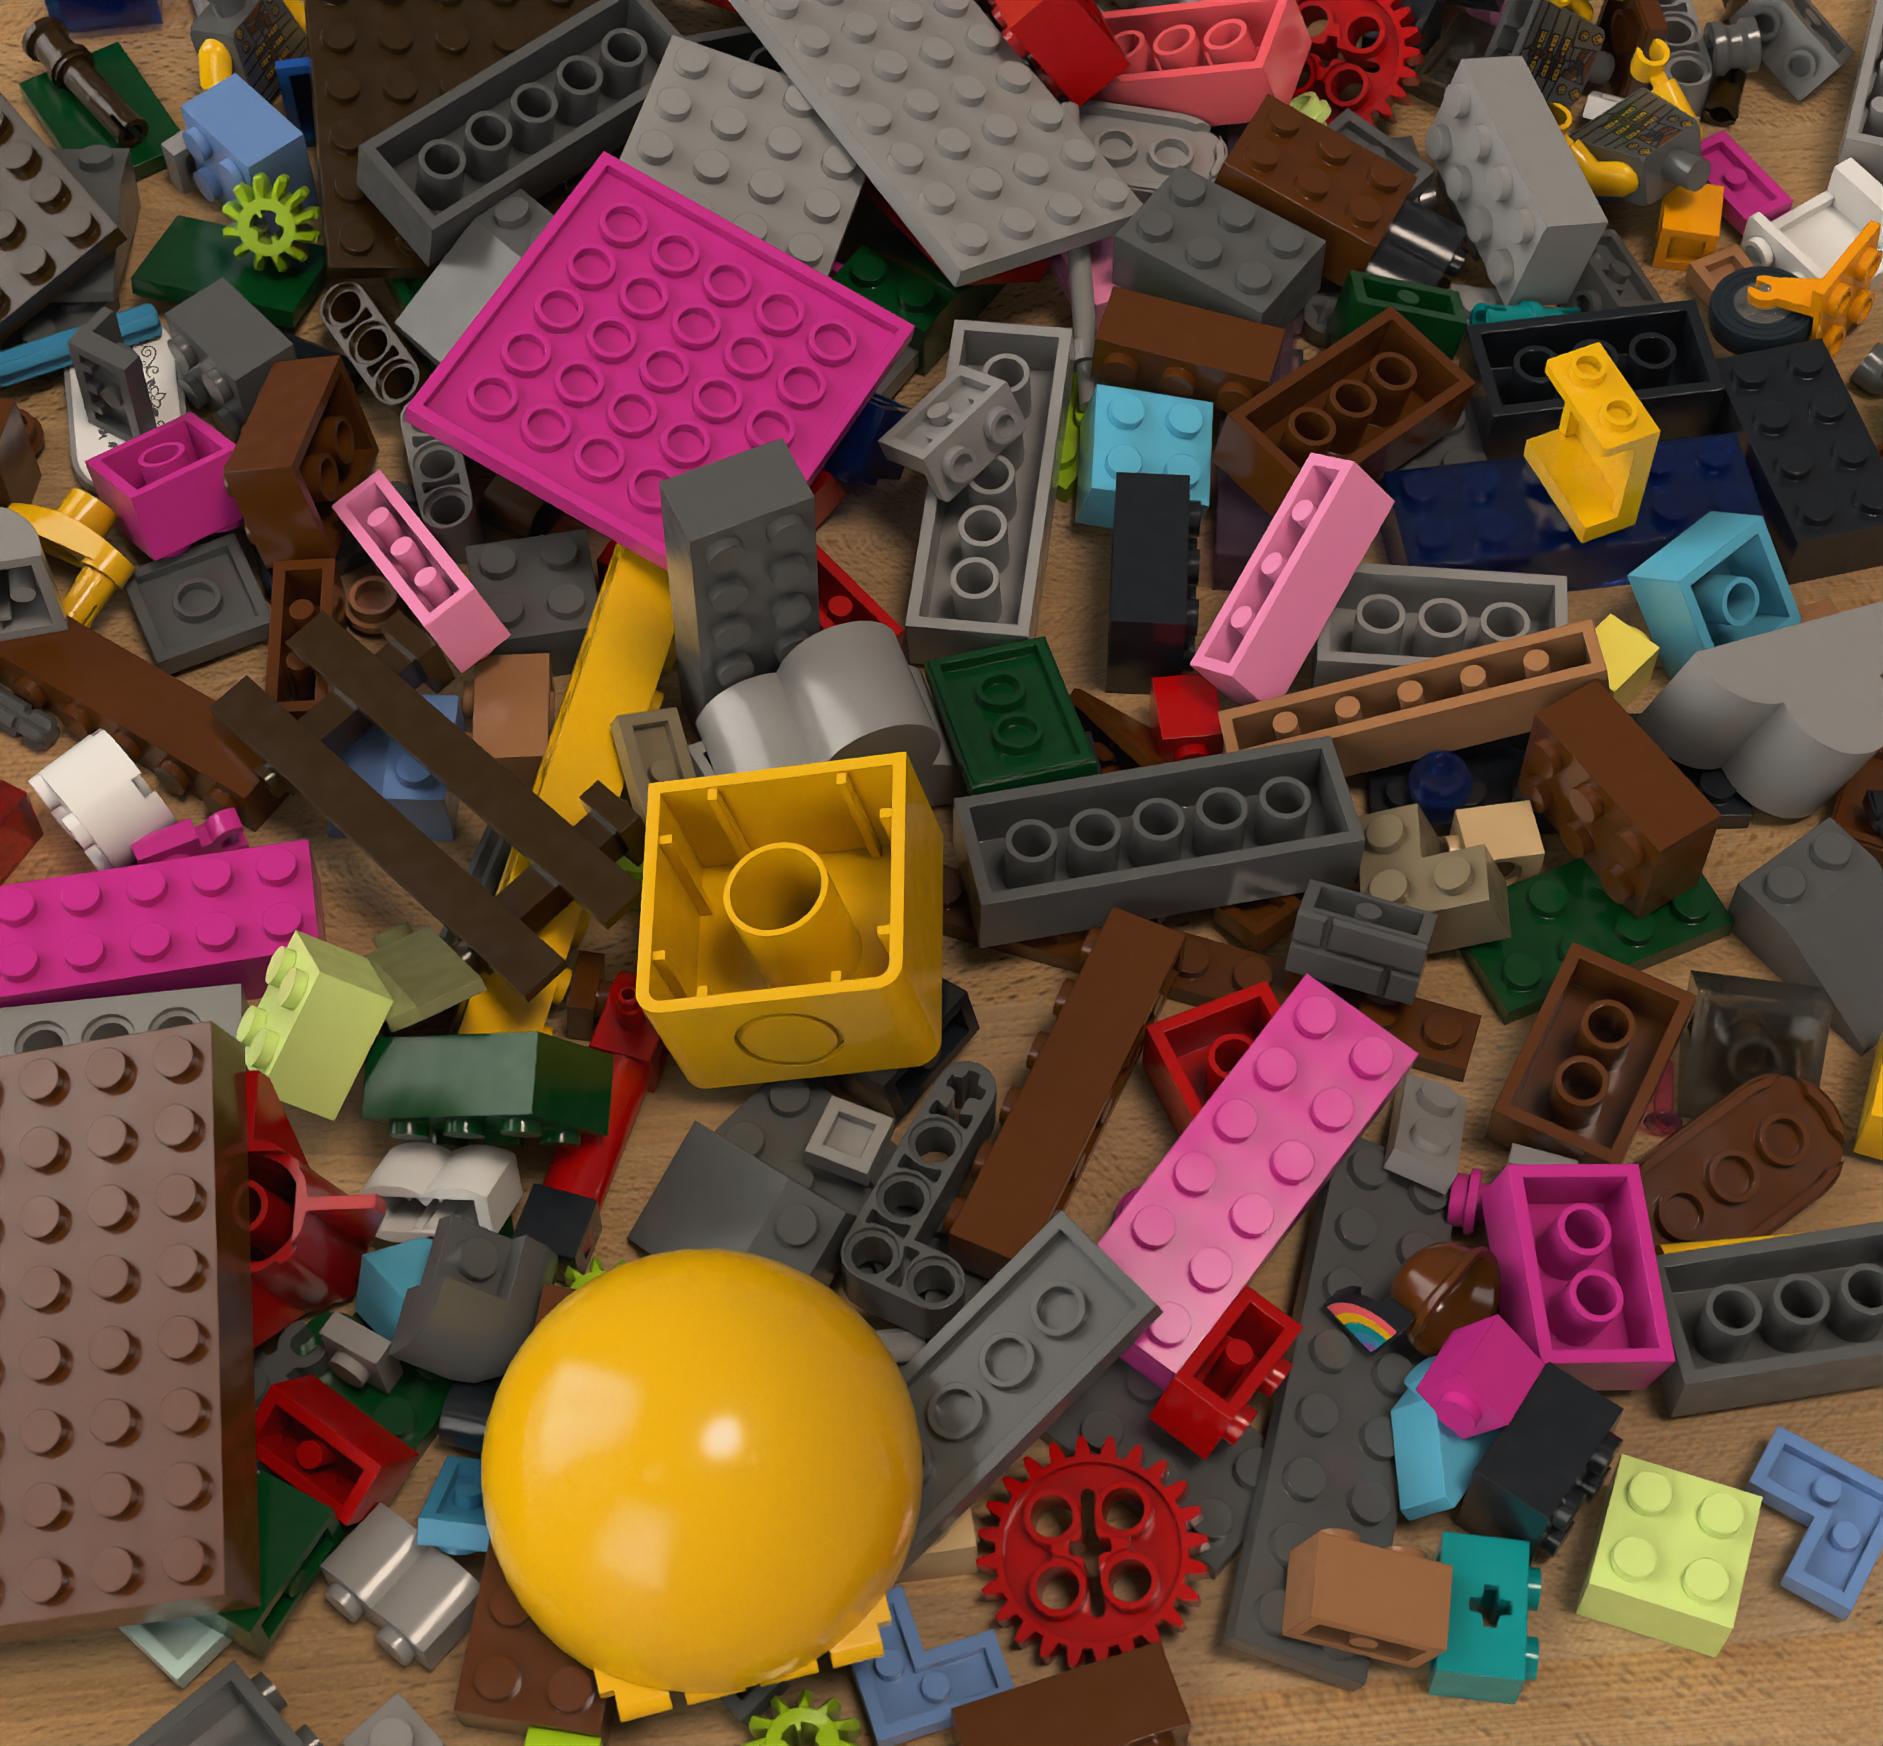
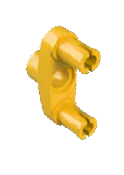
[7,488,136,629]

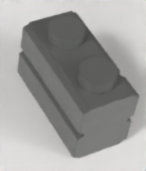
[1285,879,1438,1006]

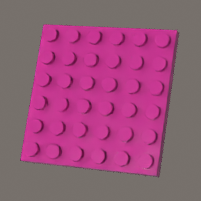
[406,151,915,571]

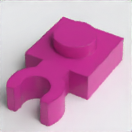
[131,808,250,865]

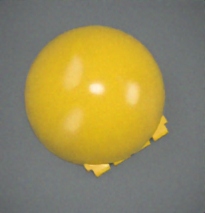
[481,1248,923,1722]

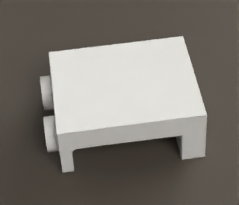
[1740,157,1883,291]

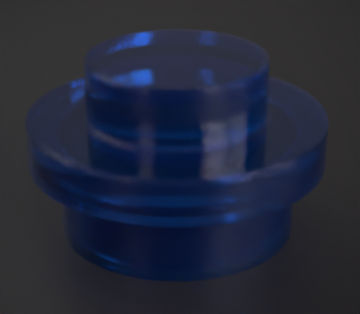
[1408,751,1472,812]

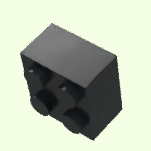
[1455,1362,1624,1567]

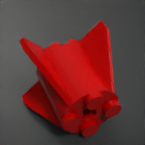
[246,1070,386,1349]

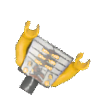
[190,0,308,119]
[1484,0,1615,106]
[1549,38,1711,206]

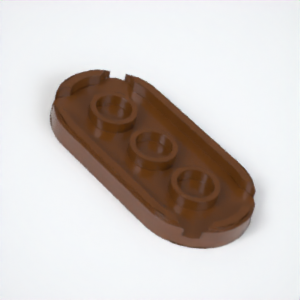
[1632,1074,1846,1248]

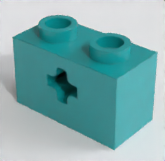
[1428,1531,1541,1705]

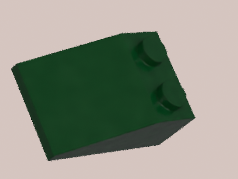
[831,228,1008,377]

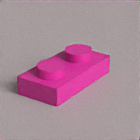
[1701,130,1793,236]

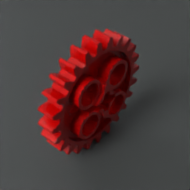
[1291,0,1425,128]
[976,1436,1210,1669]

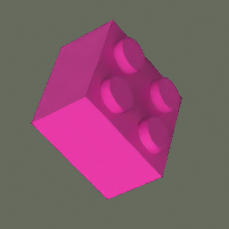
[85,412,244,561]

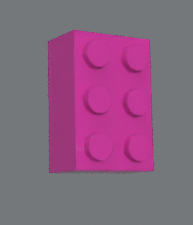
[1481,1164,1675,1391]

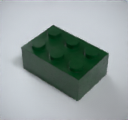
[361,1031,614,1150]

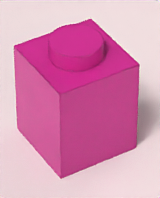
[1415,1314,1545,1440]

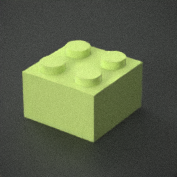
[236,930,394,1121]
[1576,1454,1763,1658]

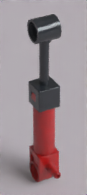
[438,970,670,1454]

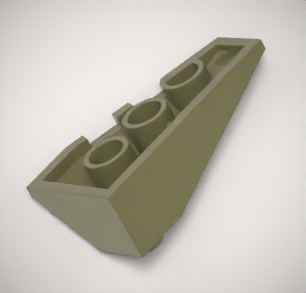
[363,921,487,1038]

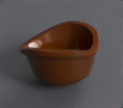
[1390,1241,1500,1356]

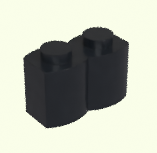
[1364,198,1469,288]

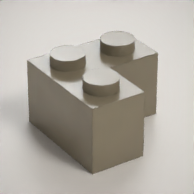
[1358,803,1511,954]

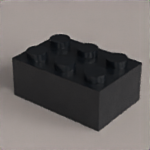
[1106,472,1201,695]

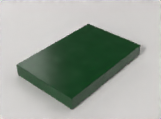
[18,42,180,180]
[131,215,327,329]
[924,636,1097,796]

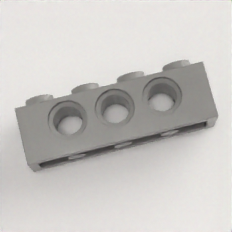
[0,983,249,1071]

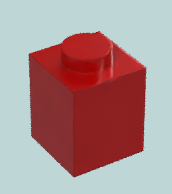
[1149,674,1224,763]

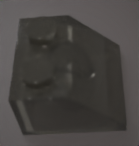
[1677,970,1833,1119]

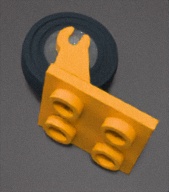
[1708,220,1883,359]

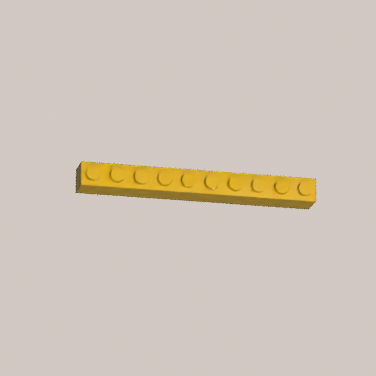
[447,542,677,1035]

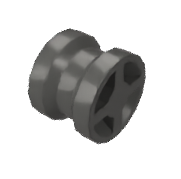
[1703,16,1761,77]

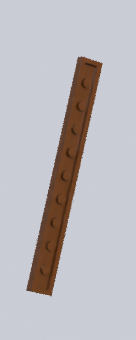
[942,865,1482,1083]

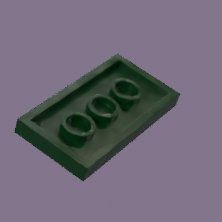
[1458,858,1735,1025]

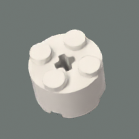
[28,728,178,871]

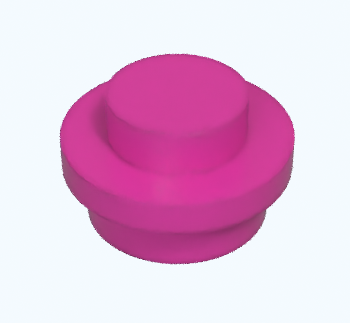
[1447,1168,1491,1236]

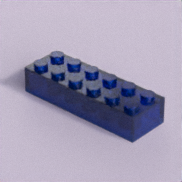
[1380,433,1767,592]

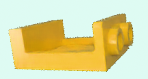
[1523,342,1661,544]

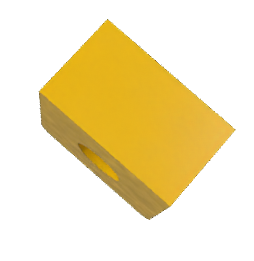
[636,752,943,1089]

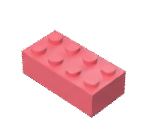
[1061,0,1312,127]

